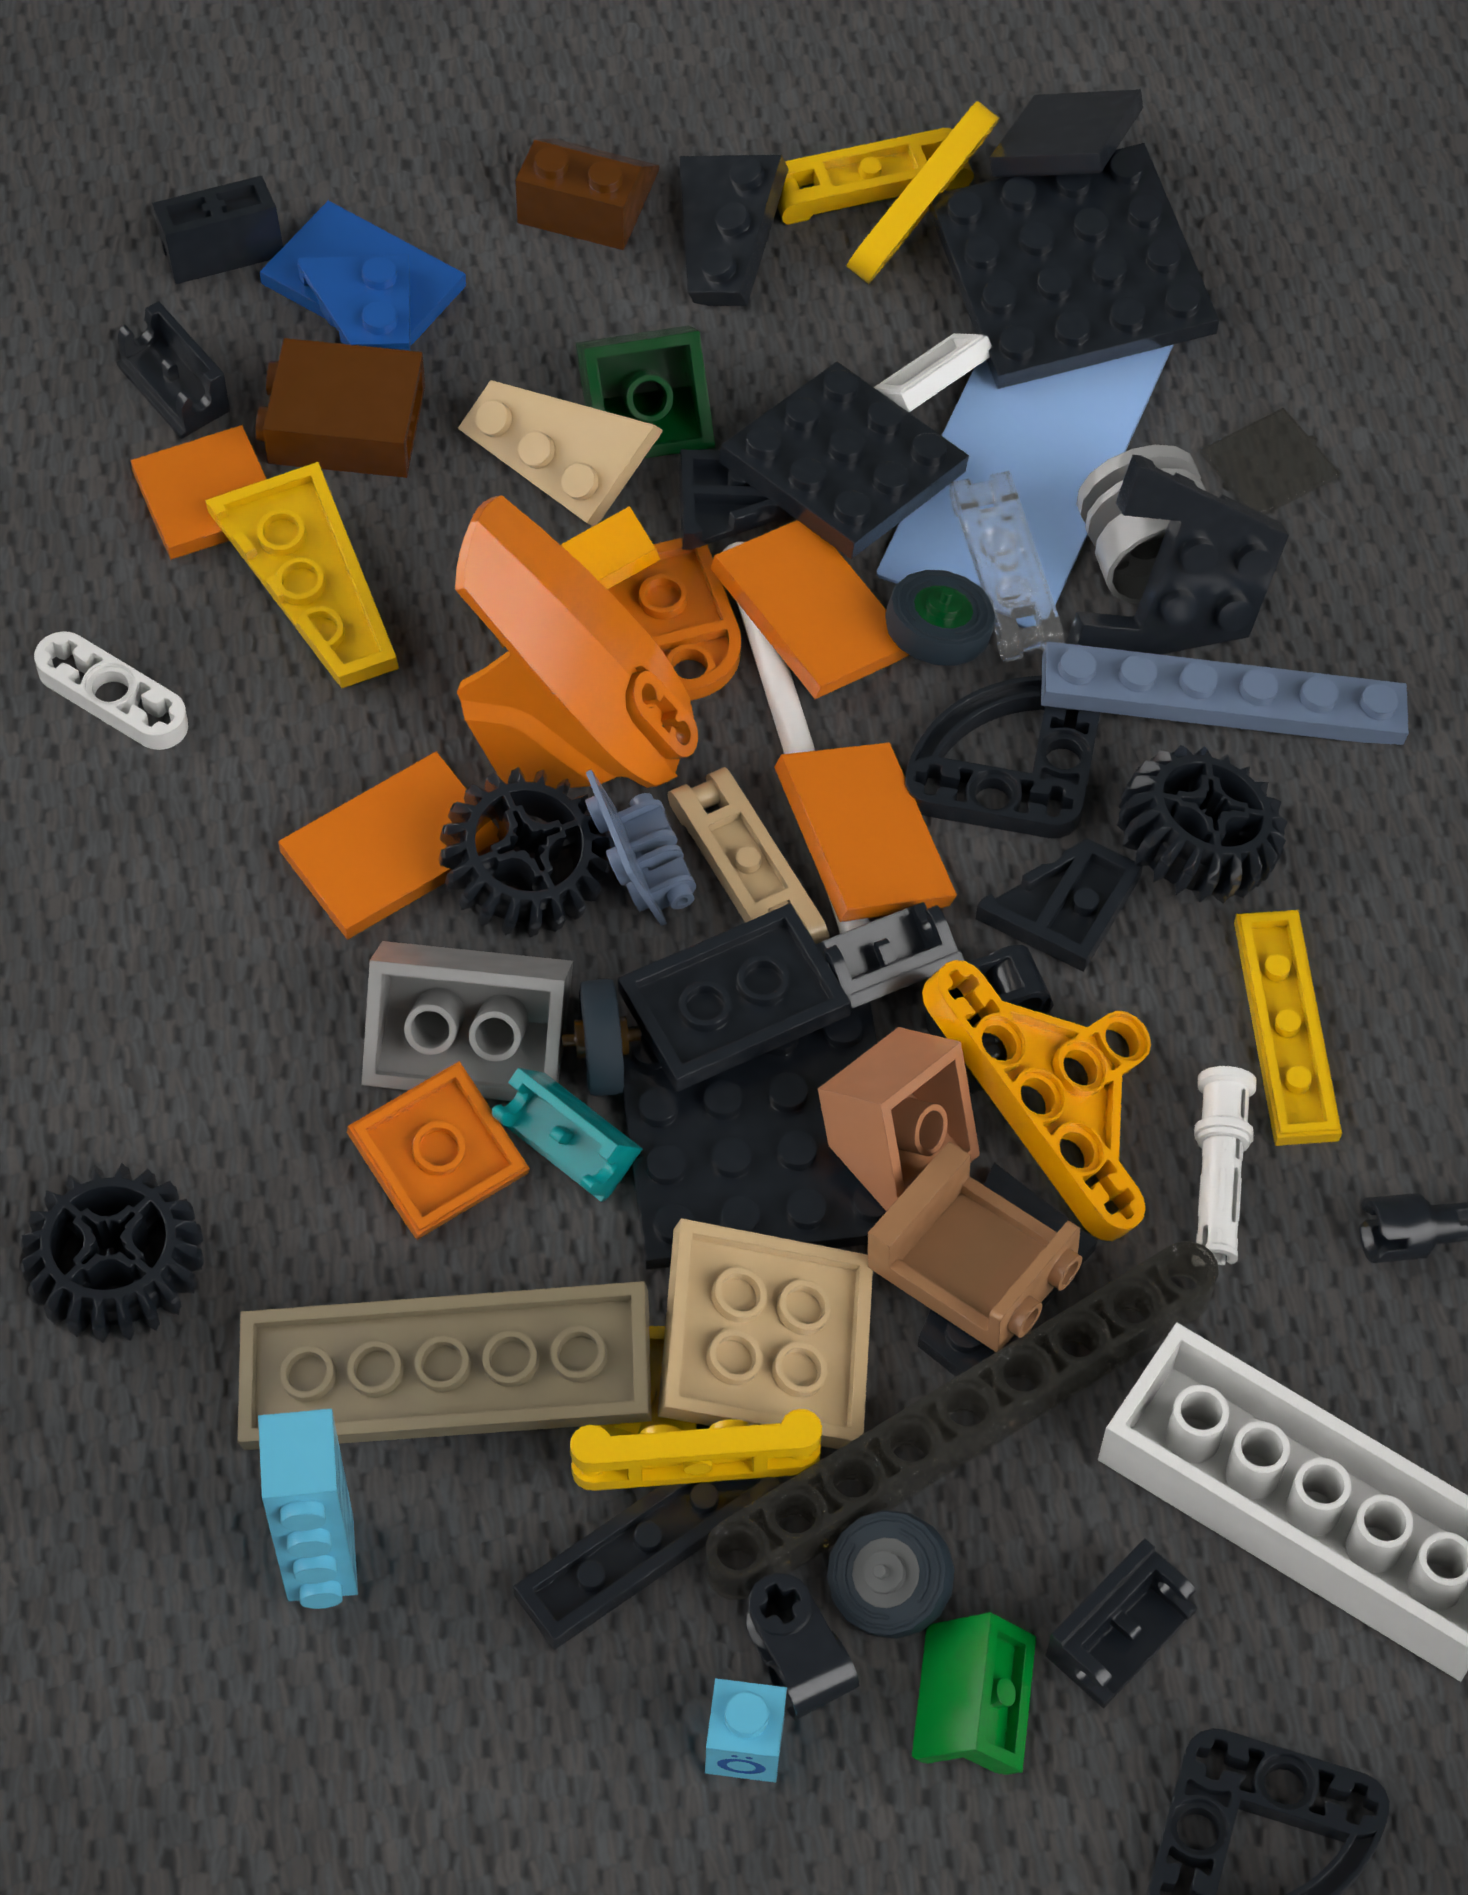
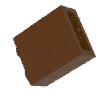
[256,338,425,478]

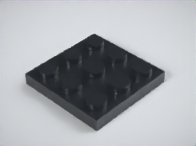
[718,361,969,559]

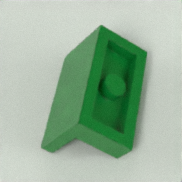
[912,1612,1036,1775]

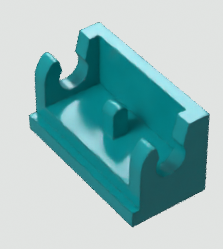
[492,1068,643,1202]

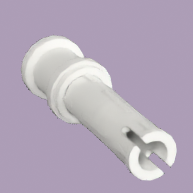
[1194,1066,1256,1265]

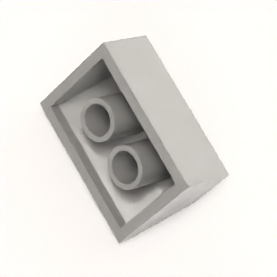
[361,941,573,1101]

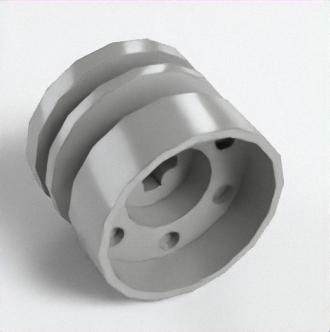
[1076,444,1206,603]

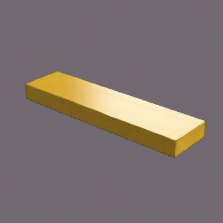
[1234,910,1342,1146]

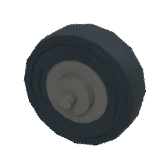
[827,1510,955,1639]

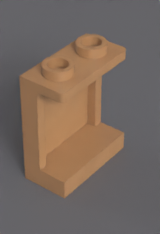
[868,1141,1082,1353]

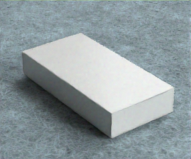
[874,333,992,412]

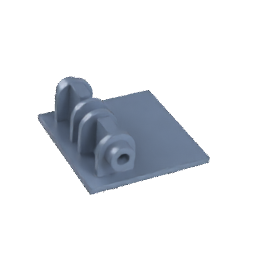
[585,770,696,926]

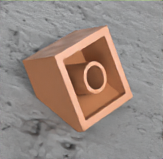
[818,1027,980,1211]

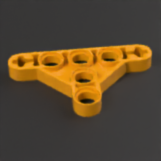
[922,960,1151,1241]

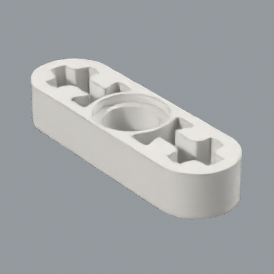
[34,632,188,750]

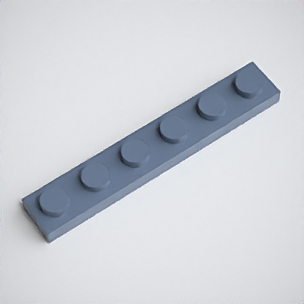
[1041,641,1409,745]

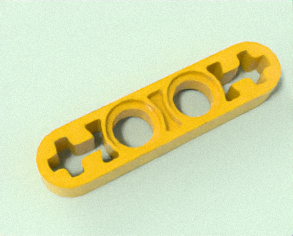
[846,101,1000,284]

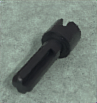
[1359,1193,1468,1263]

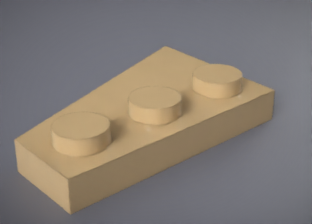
[458,380,663,526]

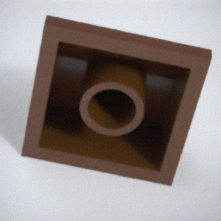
[515,138,659,250]

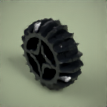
[1117,745,1287,903]
[439,767,610,937]
[20,1163,204,1343]

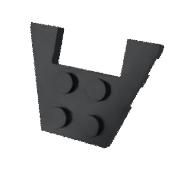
[1065,455,1289,655]

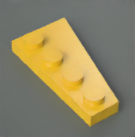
[205,462,399,689]

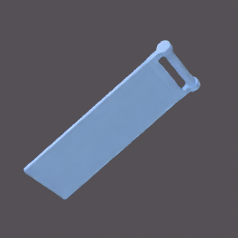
[877,345,1173,633]

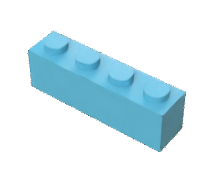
[258,1409,358,1609]

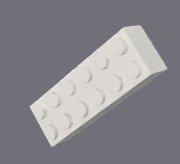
[1098,1322,1468,1682]

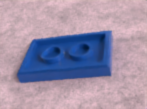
[260,200,466,345]

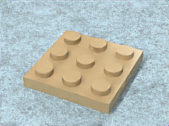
[658,1218,873,1452]

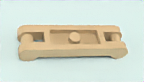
[668,767,830,944]

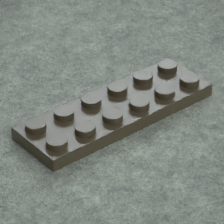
[238,1281,652,1450]

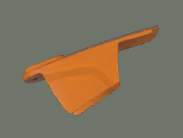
[455,495,698,789]

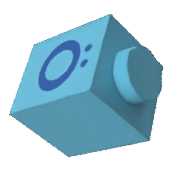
[705,1678,787,1783]

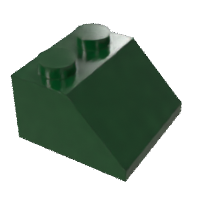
[576,325,715,459]

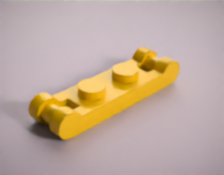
[777,128,974,225]
[570,1409,822,1491]

